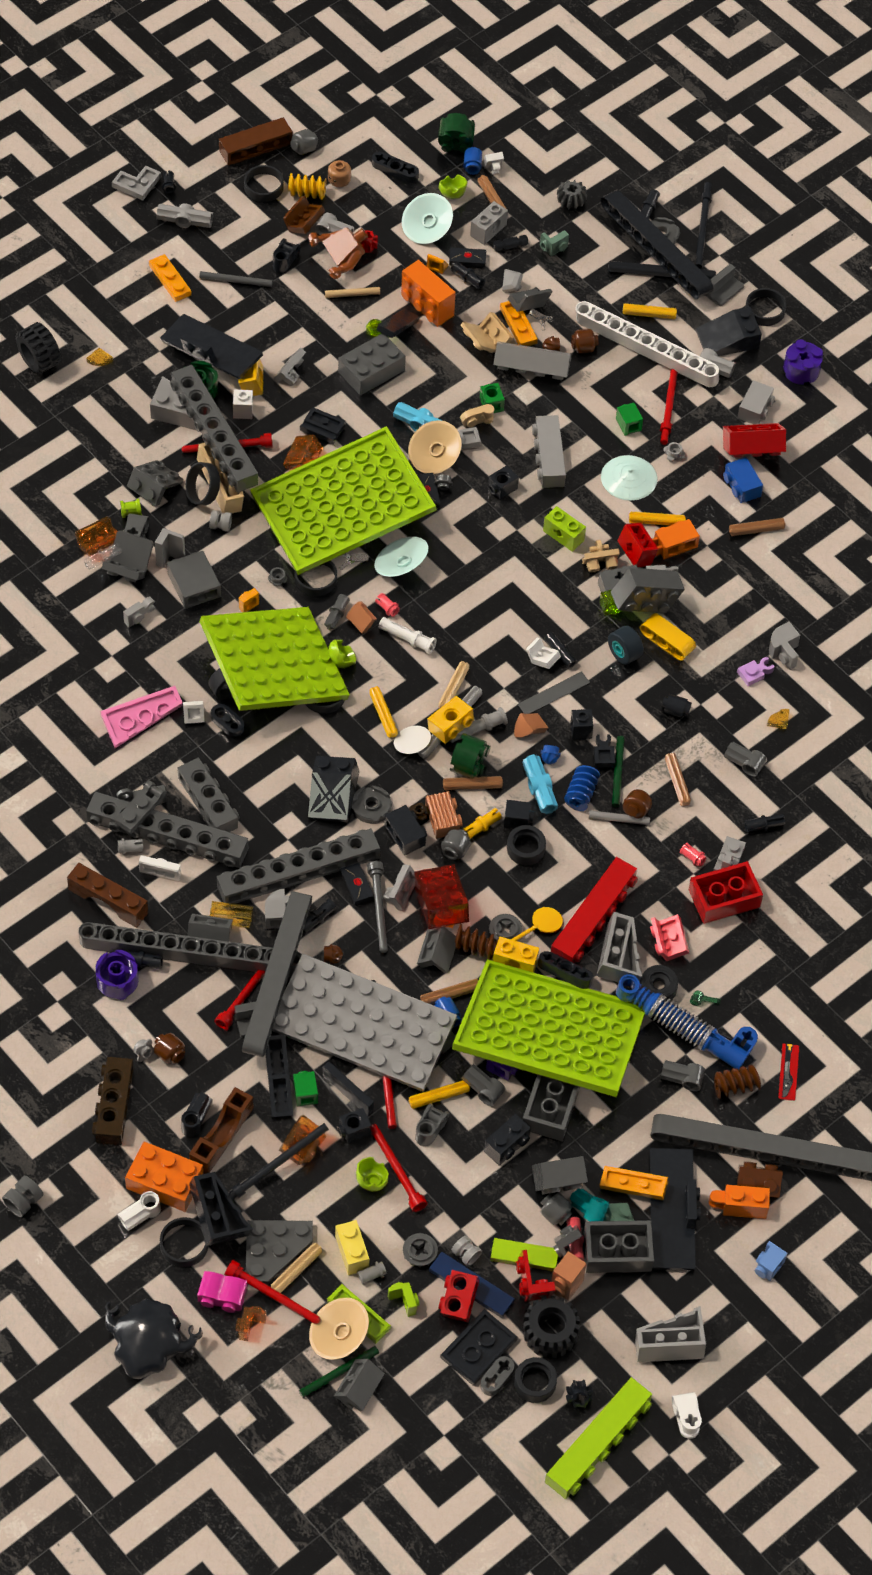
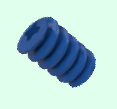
[564,765,600,811]

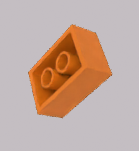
[401,260,455,327]
[125,1141,204,1212]

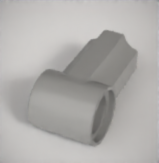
[315,213,354,235]
[700,348,735,378]

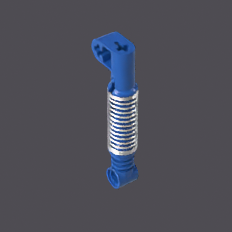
[616,974,758,1071]

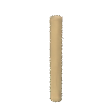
[325,287,380,298]

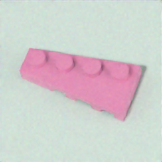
[100,686,183,748]

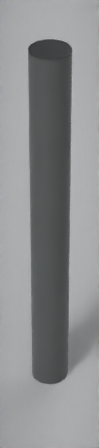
[199,271,273,287]

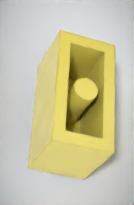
[335,1220,369,1275]

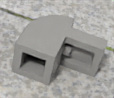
[769,622,800,670]
[265,889,289,929]

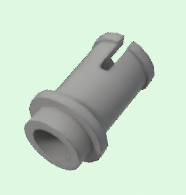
[118,838,143,855]
[357,1261,387,1284]

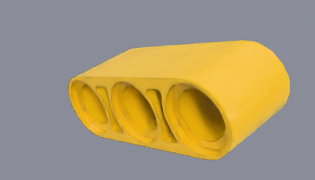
[640,613,696,661]

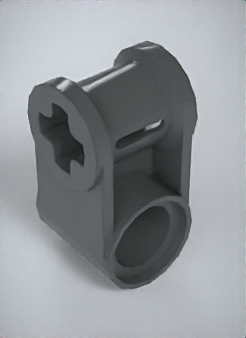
[124,513,149,538]
[415,1103,450,1146]

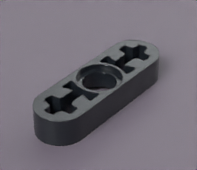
[372,151,419,183]
[538,951,594,989]

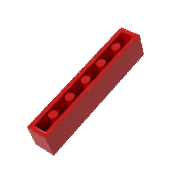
[551,857,638,963]

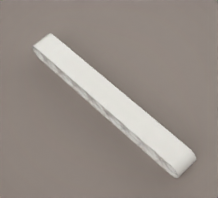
[576,301,719,387]

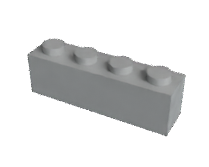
[493,341,572,380]
[532,415,566,488]

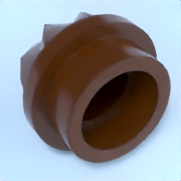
[542,336,560,352]
[324,944,343,965]

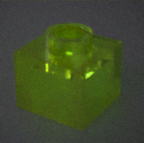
[599,590,622,616]

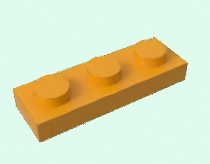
[149,254,191,302]
[500,301,538,346]
[600,1166,668,1200]

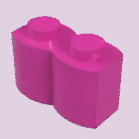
[197,1271,248,1313]

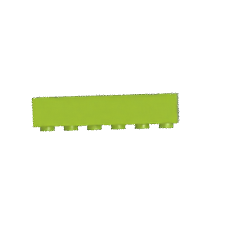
[545,1377,652,1499]

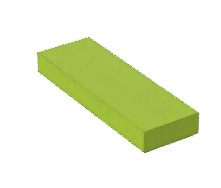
[490,1238,558,1271]
[327,1284,391,1344]

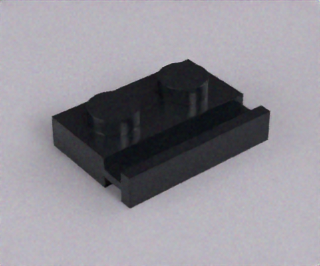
[300,407,346,444]

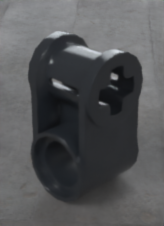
[273,238,301,273]

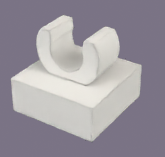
[483,152,504,175]
[183,701,205,724]

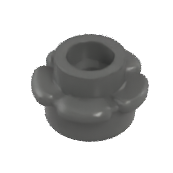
[434,475,453,491]
[268,567,287,586]

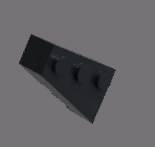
[189,1172,253,1246]

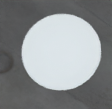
[394,726,431,754]

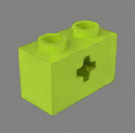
[543,506,586,552]

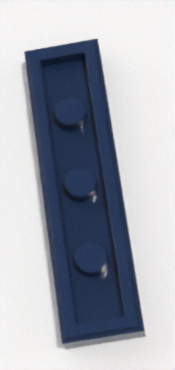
[429,1252,515,1318]

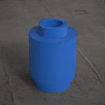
[464,147,482,175]
[434,997,462,1028]

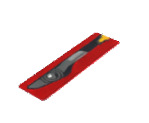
[778,1044,799,1101]

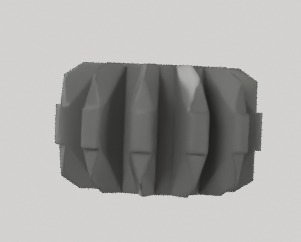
[557,180,587,209]

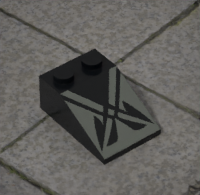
[308,756,360,822]

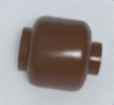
[571,329,599,354]
[623,789,652,819]
[154,1033,185,1064]

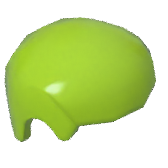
[438,175,468,199]
[328,640,356,668]
[356,1157,389,1192]

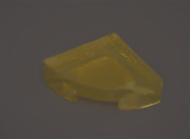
[86,348,113,366]
[767,709,790,729]

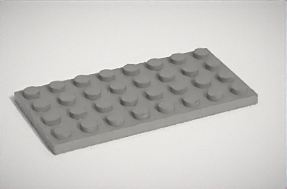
[272,954,457,1092]

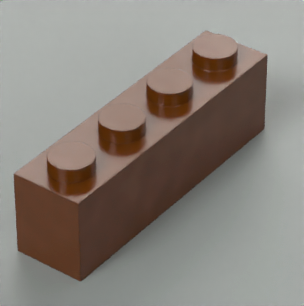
[219,117,293,166]

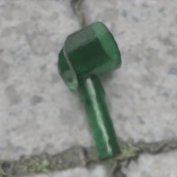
[690,990,720,1006]

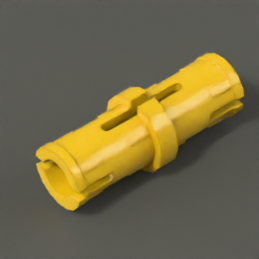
[462,808,502,839]

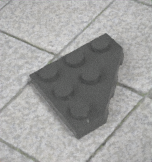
[246,1220,313,1285]

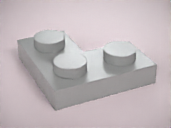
[112,166,161,200]

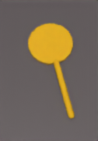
[511,907,563,941]

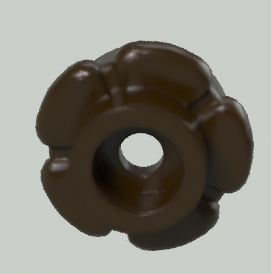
[409,803,429,822]

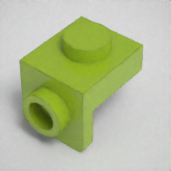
[388,1282,420,1317]

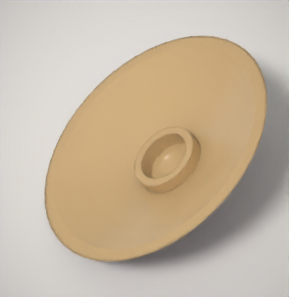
[408,420,462,474]
[309,1298,369,1360]

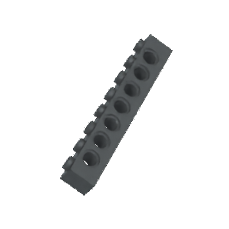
[170,365,258,493]
[86,792,249,868]
[217,828,380,907]

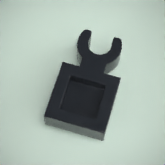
[594,734,615,767]

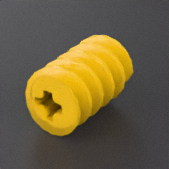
[288,173,326,200]

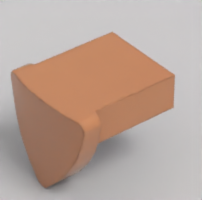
[346,601,377,633]
[514,713,548,737]

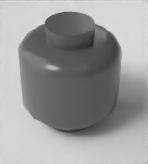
[291,129,318,155]
[441,829,471,860]
[540,1193,573,1225]

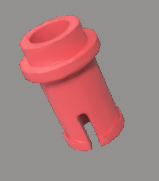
[375,593,400,617]
[680,843,707,867]

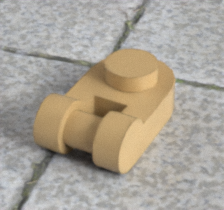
[460,404,494,427]

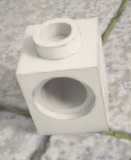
[233,390,253,419]

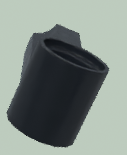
[181,1092,213,1137]

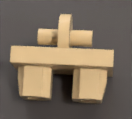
[582,540,620,573]

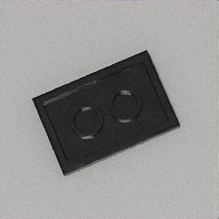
[440,1309,518,1386]

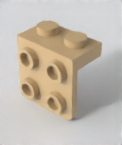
[461,312,514,353]

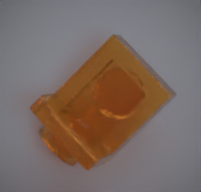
[236,1306,267,1341]

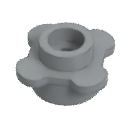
[664,442,685,461]
[133,1039,154,1062]

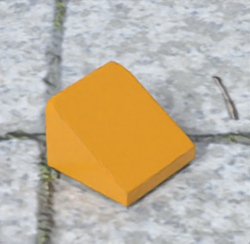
[427,254,448,274]

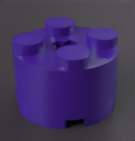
[783,339,823,384]
[95,950,139,1000]

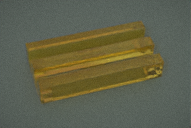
[209,901,253,928]

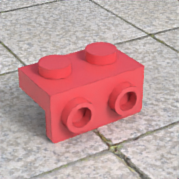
[650,914,689,961]

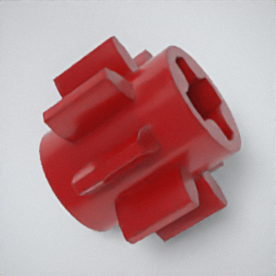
[361,230,378,253]

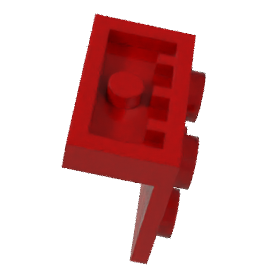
[516,1250,555,1302]

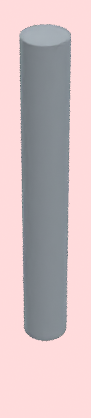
[589,810,650,825]

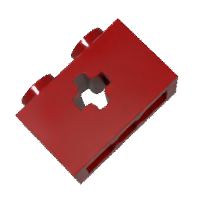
[617,523,659,567]

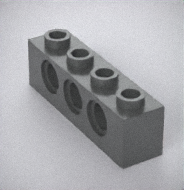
[177,757,240,832]

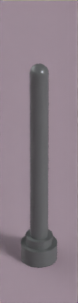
[367,861,388,953]

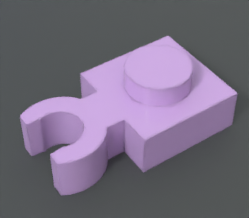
[737,657,774,687]

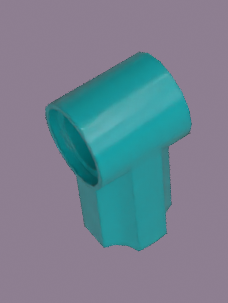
[570,1188,610,1222]

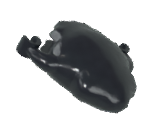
[105,1298,203,1379]

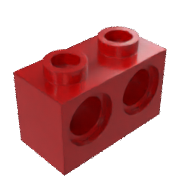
[438,1270,480,1323]

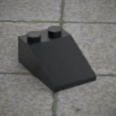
[696,307,762,356]

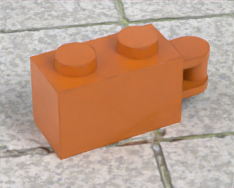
[652,519,700,559]
[709,1185,770,1219]

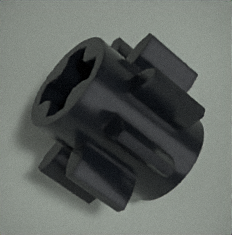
[566,1379,593,1408]

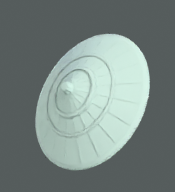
[402,193,453,244]
[601,455,657,501]
[374,537,428,577]

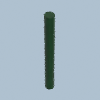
[612,736,625,808]
[298,1346,379,1398]

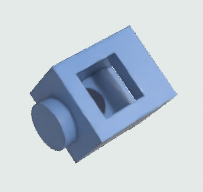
[754,1241,787,1281]

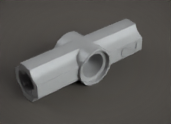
[157,204,213,228]

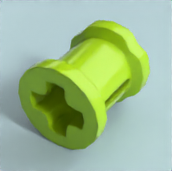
[120,498,142,518]

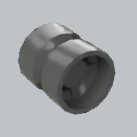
[2,1175,44,1217]

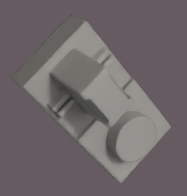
[273,347,306,385]
[713,836,746,871]
[383,865,419,910]

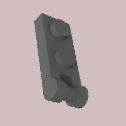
[115,780,167,834]

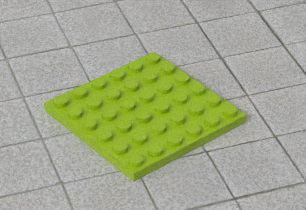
[199,607,350,711]

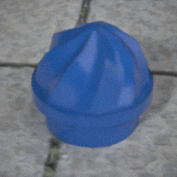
[541,745,561,765]

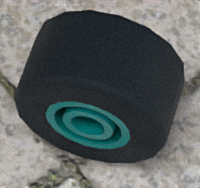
[608,626,644,664]

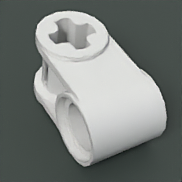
[672,1392,702,1439]

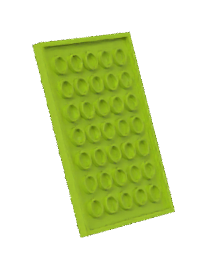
[250,426,437,575]
[452,959,645,1097]

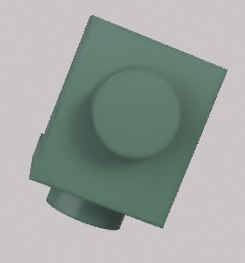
[540,230,569,256]
[603,1203,635,1221]

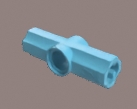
[393,402,442,431]
[523,754,558,814]

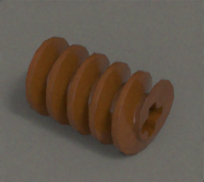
[455,924,500,960]
[714,1065,761,1099]

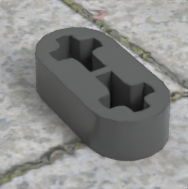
[480,1356,514,1396]

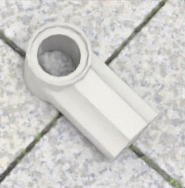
[117,1191,161,1231]

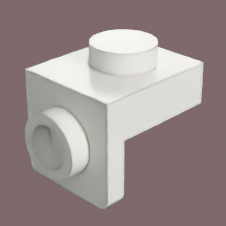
[526,637,561,669]

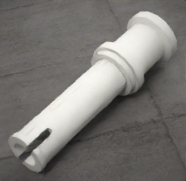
[378,617,437,654]

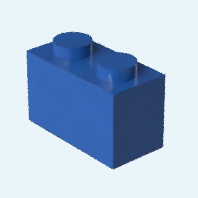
[723,457,763,503]

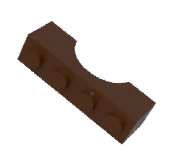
[67,862,148,928]
[189,1087,254,1174]

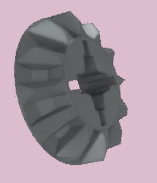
[489,914,522,940]
[403,1233,438,1268]

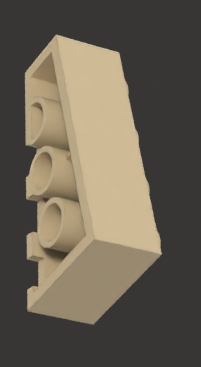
[197,443,244,513]

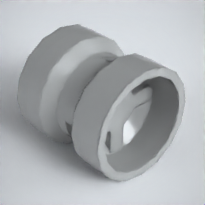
[209,510,232,532]
[452,1235,482,1266]

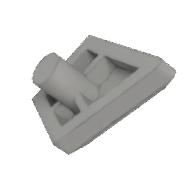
[502,269,523,293]

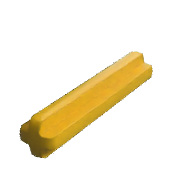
[623,303,677,319]
[629,511,686,526]
[369,686,398,738]
[409,1080,470,1109]

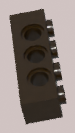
[92,1057,134,1145]

